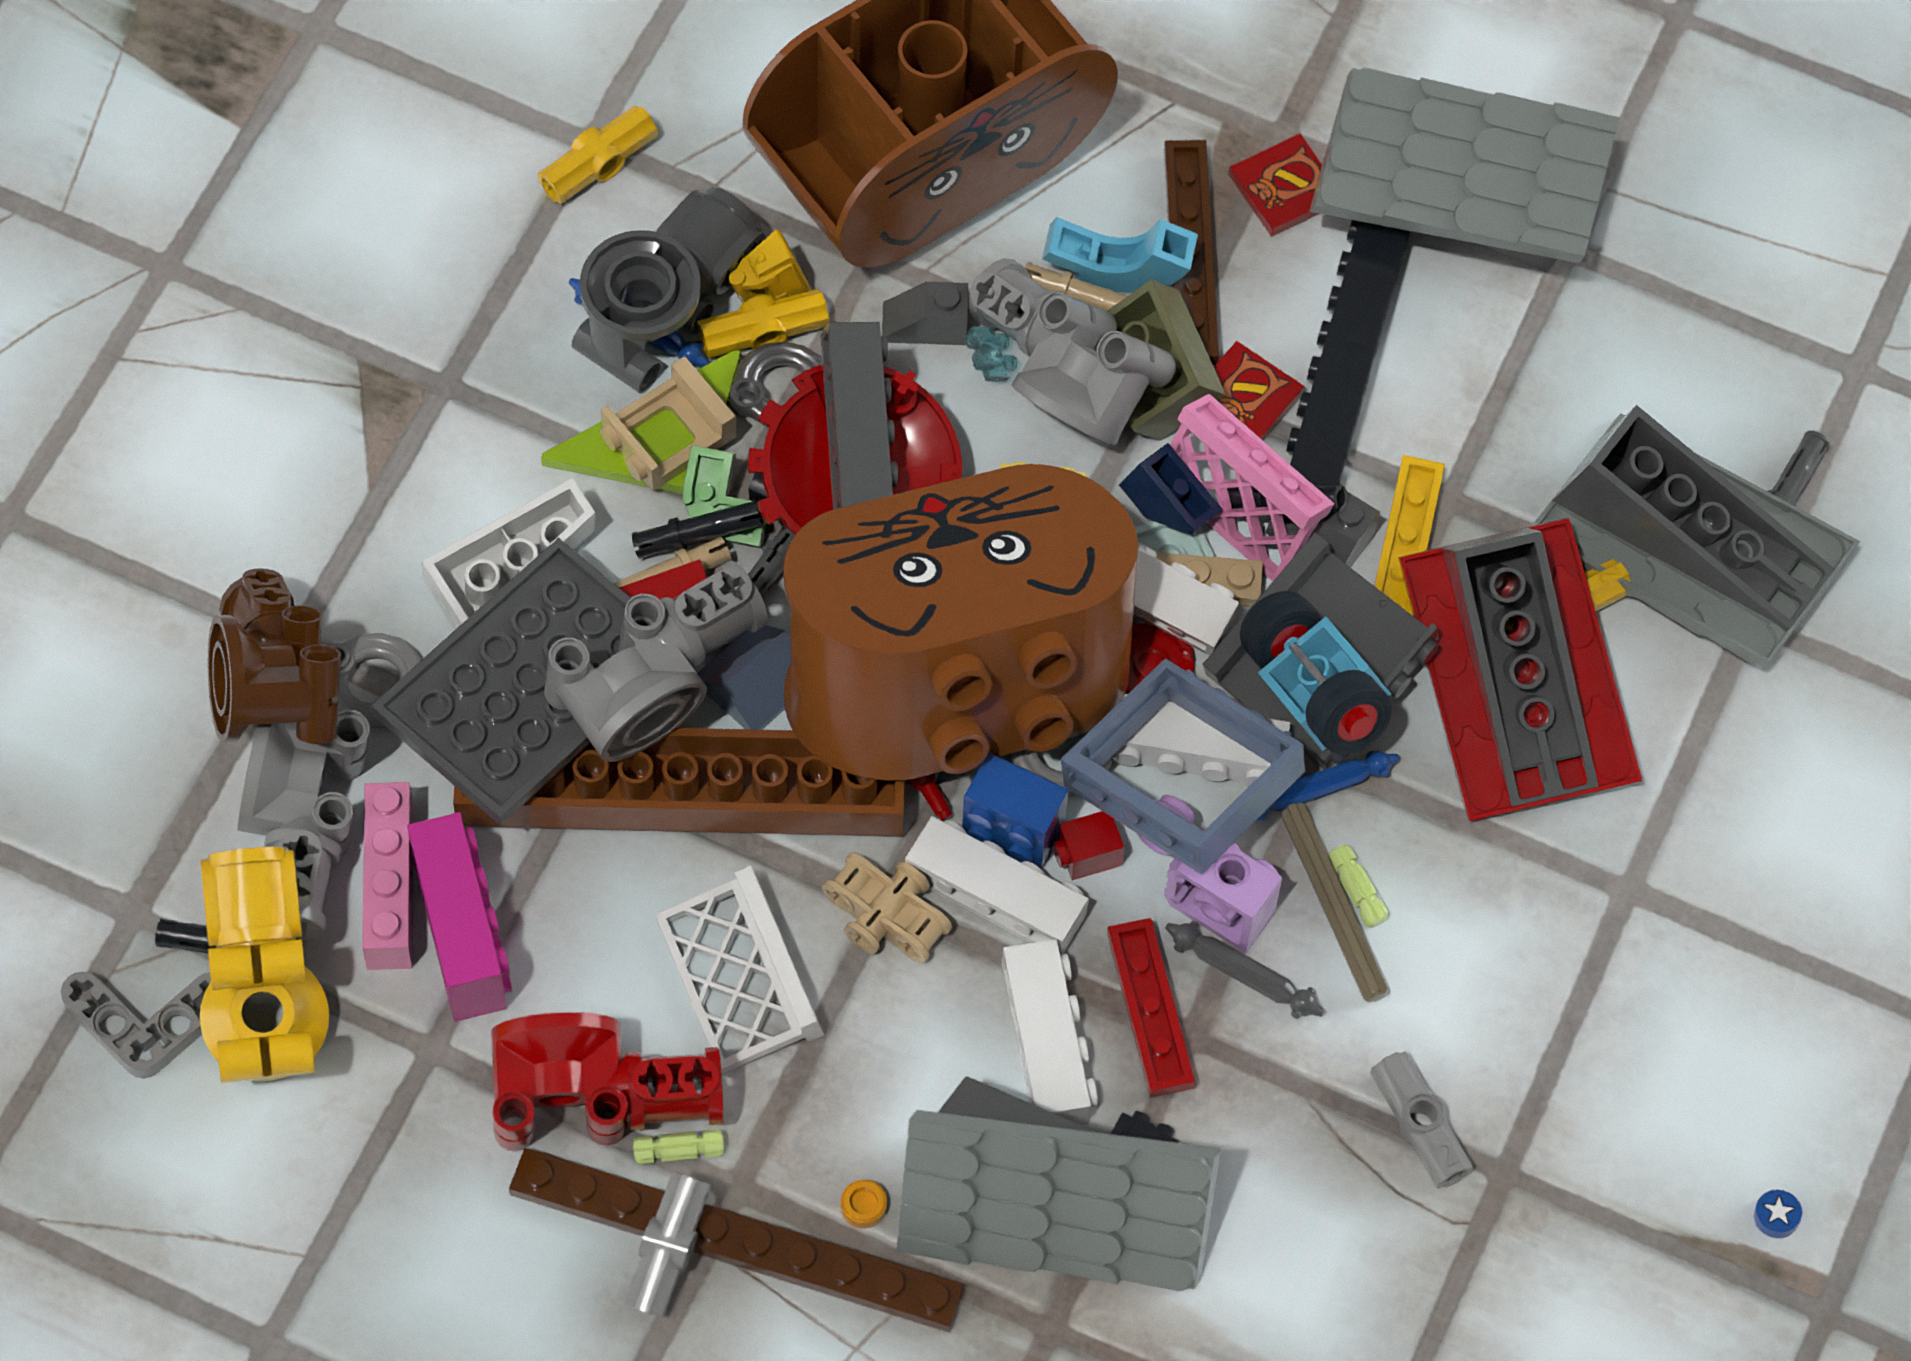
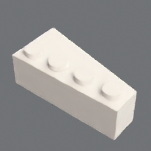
[422,477,595,630]

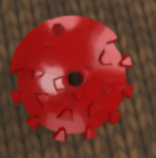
[747,365,963,535]

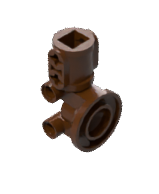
[207,568,341,744]

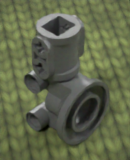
[571,187,766,393]

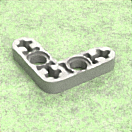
[61,972,211,1078]

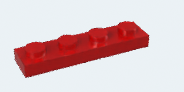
[1107,918,1195,1098]

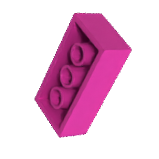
[407,812,513,1022]

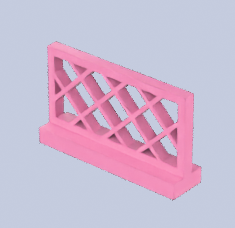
[1170,394,1334,581]

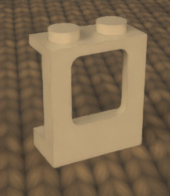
[600,356,736,491]

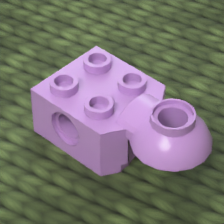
[1137,794,1282,954]

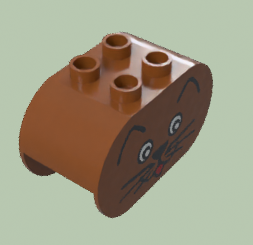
[743,0,1118,268]
[783,464,1138,780]

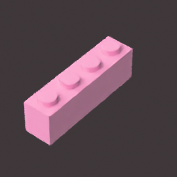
[362,782,414,970]

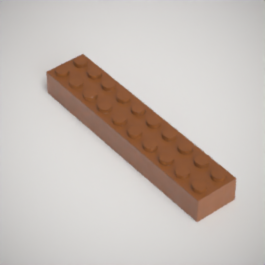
[453,728,904,836]

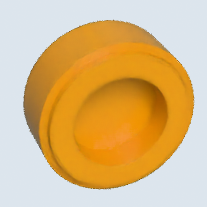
[841,1180,887,1229]

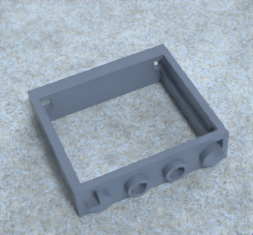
[1061,658,1305,875]

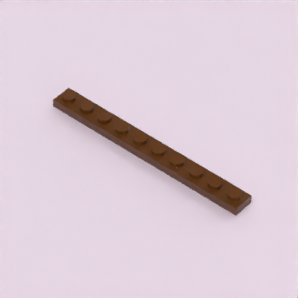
[509,1148,964,1333]

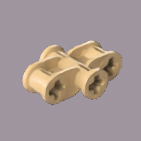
[822,853,952,963]

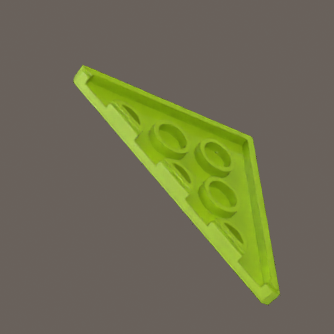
[541,350,741,494]

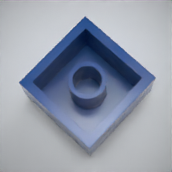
[962,753,1069,870]

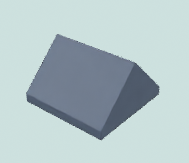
[697,625,791,730]

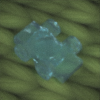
[965,327,1017,382]

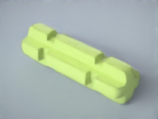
[1329,844,1388,927]
[633,1129,724,1164]

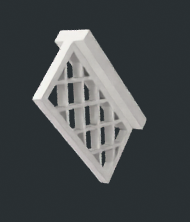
[655,866,824,1074]

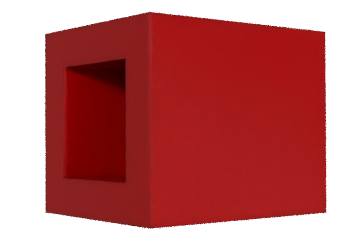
[1053,811,1125,881]

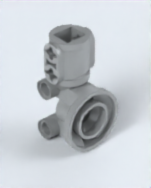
[968,259,1176,445]
[544,560,768,762]
[238,710,370,941]

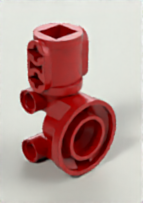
[491,1012,723,1151]

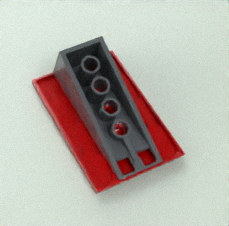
[1398,518,1643,821]

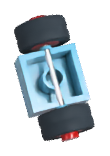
[1240,591,1392,755]

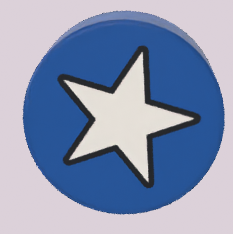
[1754,1190,1802,1238]

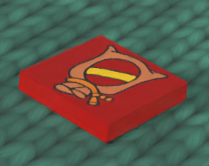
[1228,133,1322,237]
[1214,340,1305,440]

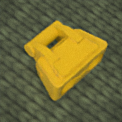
[729,229,812,304]

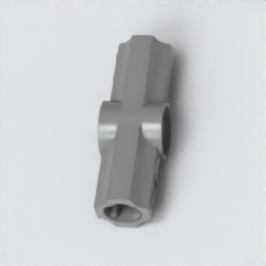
[1370,1051,1473,1189]
[624,1171,711,1317]

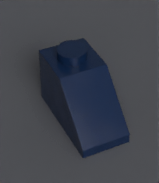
[1119,443,1223,534]

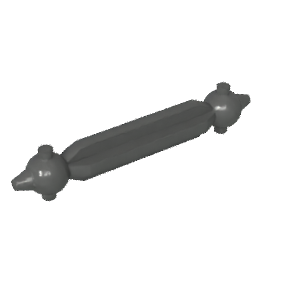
[1165,921,1325,1019]

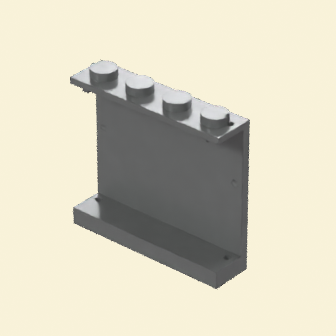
[1202,532,1440,769]

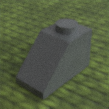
[882,282,968,345]
[1312,491,1380,568]

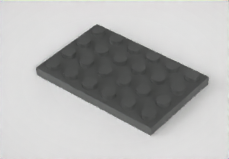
[371,537,631,825]

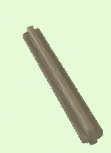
[1281,803,1388,1002]

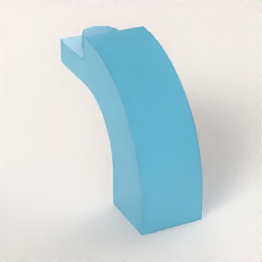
[1042,217,1198,293]

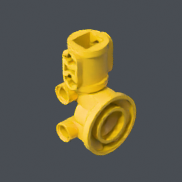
[200,847,329,1083]

